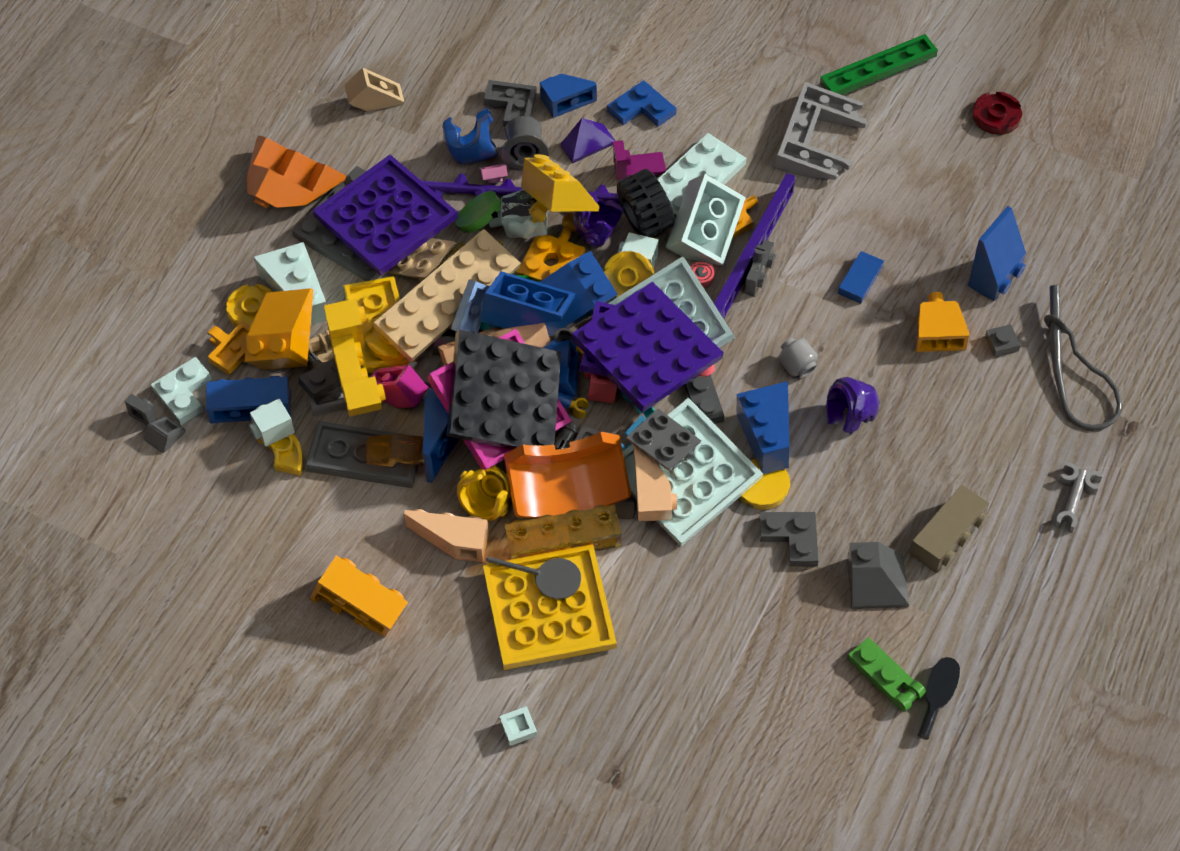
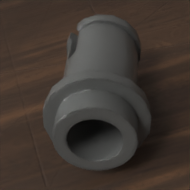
[554,422,580,450]

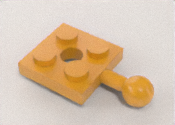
[517,212,585,282]

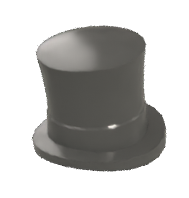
[501,116,549,171]

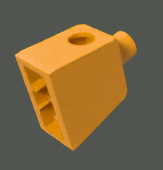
[915,292,970,352]

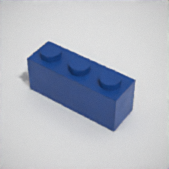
[206,376,291,423]

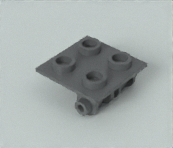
[626,409,701,471]

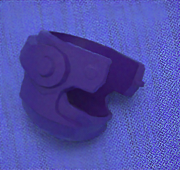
[573,196,624,248]
[826,377,880,434]

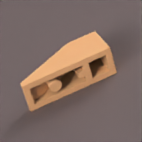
[633,445,677,522]

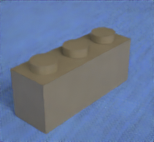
[909,485,989,573]

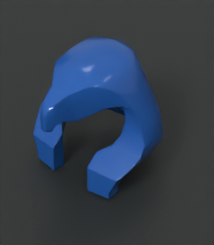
[442,107,499,164]

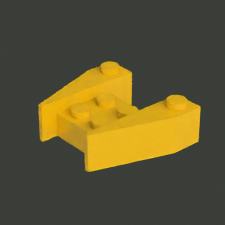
[324,298,386,417]

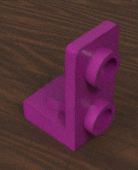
[613,140,666,180]

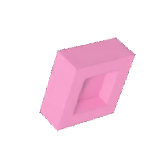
[479,163,508,183]

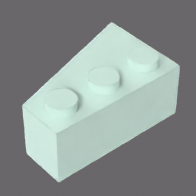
[254,242,326,325]

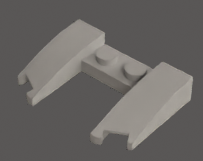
[773,82,867,180]

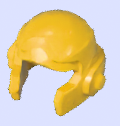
[457,466,511,521]

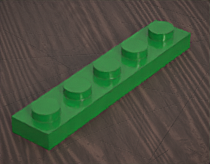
[820,34,938,95]

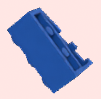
[736,381,789,474]

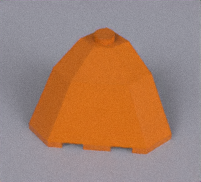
[246,135,346,209]

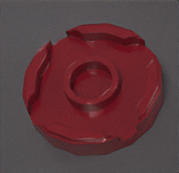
[973,92,1023,135]

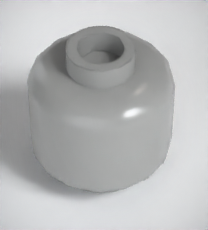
[778,337,818,378]

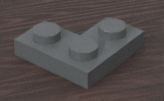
[484,80,537,127]
[759,512,818,566]

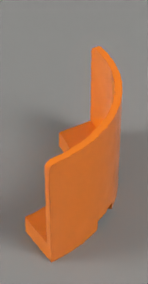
[504,432,631,518]

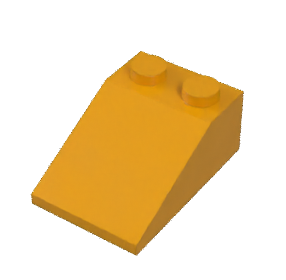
[244,288,313,370]

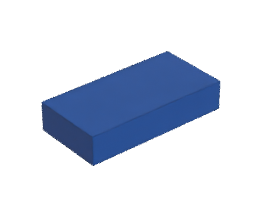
[838,251,884,303]

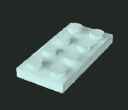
[658,133,747,220]

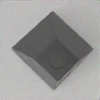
[847,542,909,609]

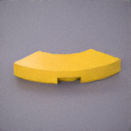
[257,433,303,476]

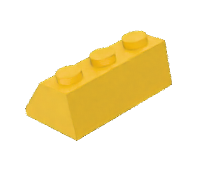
[521,154,599,212]

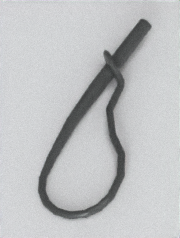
[1044,285,1122,430]

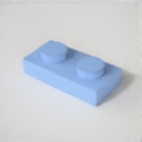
[451,279,489,333]

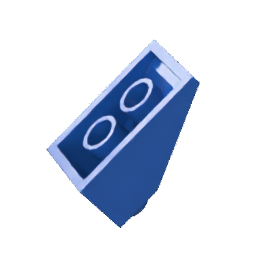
[968,206,1026,301]
[539,251,618,337]
[480,271,576,328]
[423,388,459,483]

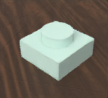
[499,706,537,746]

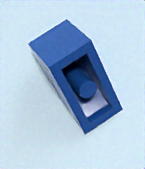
[539,73,597,118]

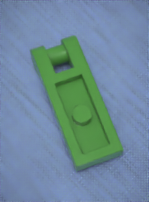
[847,637,926,712]

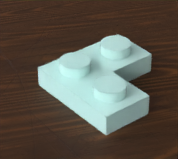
[151,357,212,425]

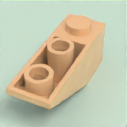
[404,509,489,562]

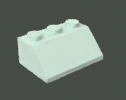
[666,174,746,266]

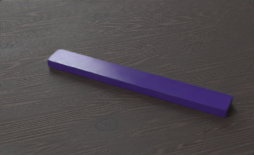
[714,173,795,319]

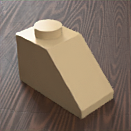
[344,68,404,112]

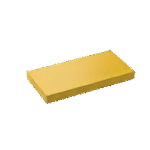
[343,276,415,374]

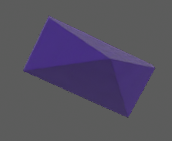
[561,118,616,163]

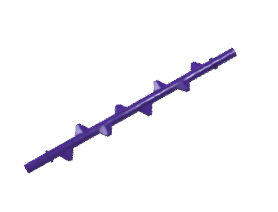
[420,173,620,204]

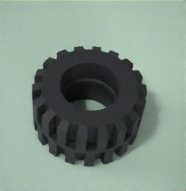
[617,169,674,238]

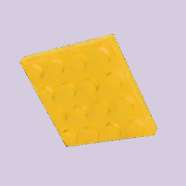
[483,544,617,670]

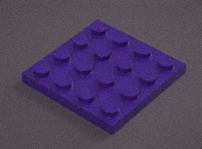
[313,154,458,276]
[571,281,724,413]

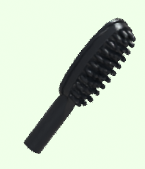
[918,657,960,740]

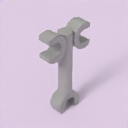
[1055,462,1103,533]

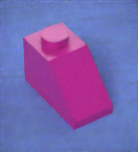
[370,365,428,409]

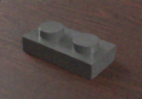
[684,375,725,424]

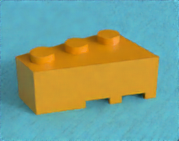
[309,555,408,637]

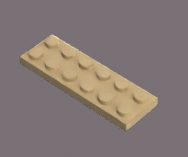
[373,229,521,362]

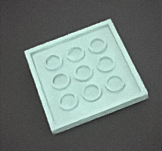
[608,256,735,348]
[623,398,763,546]

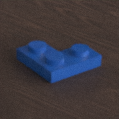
[607,80,677,127]

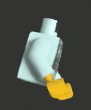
[489,189,548,239]

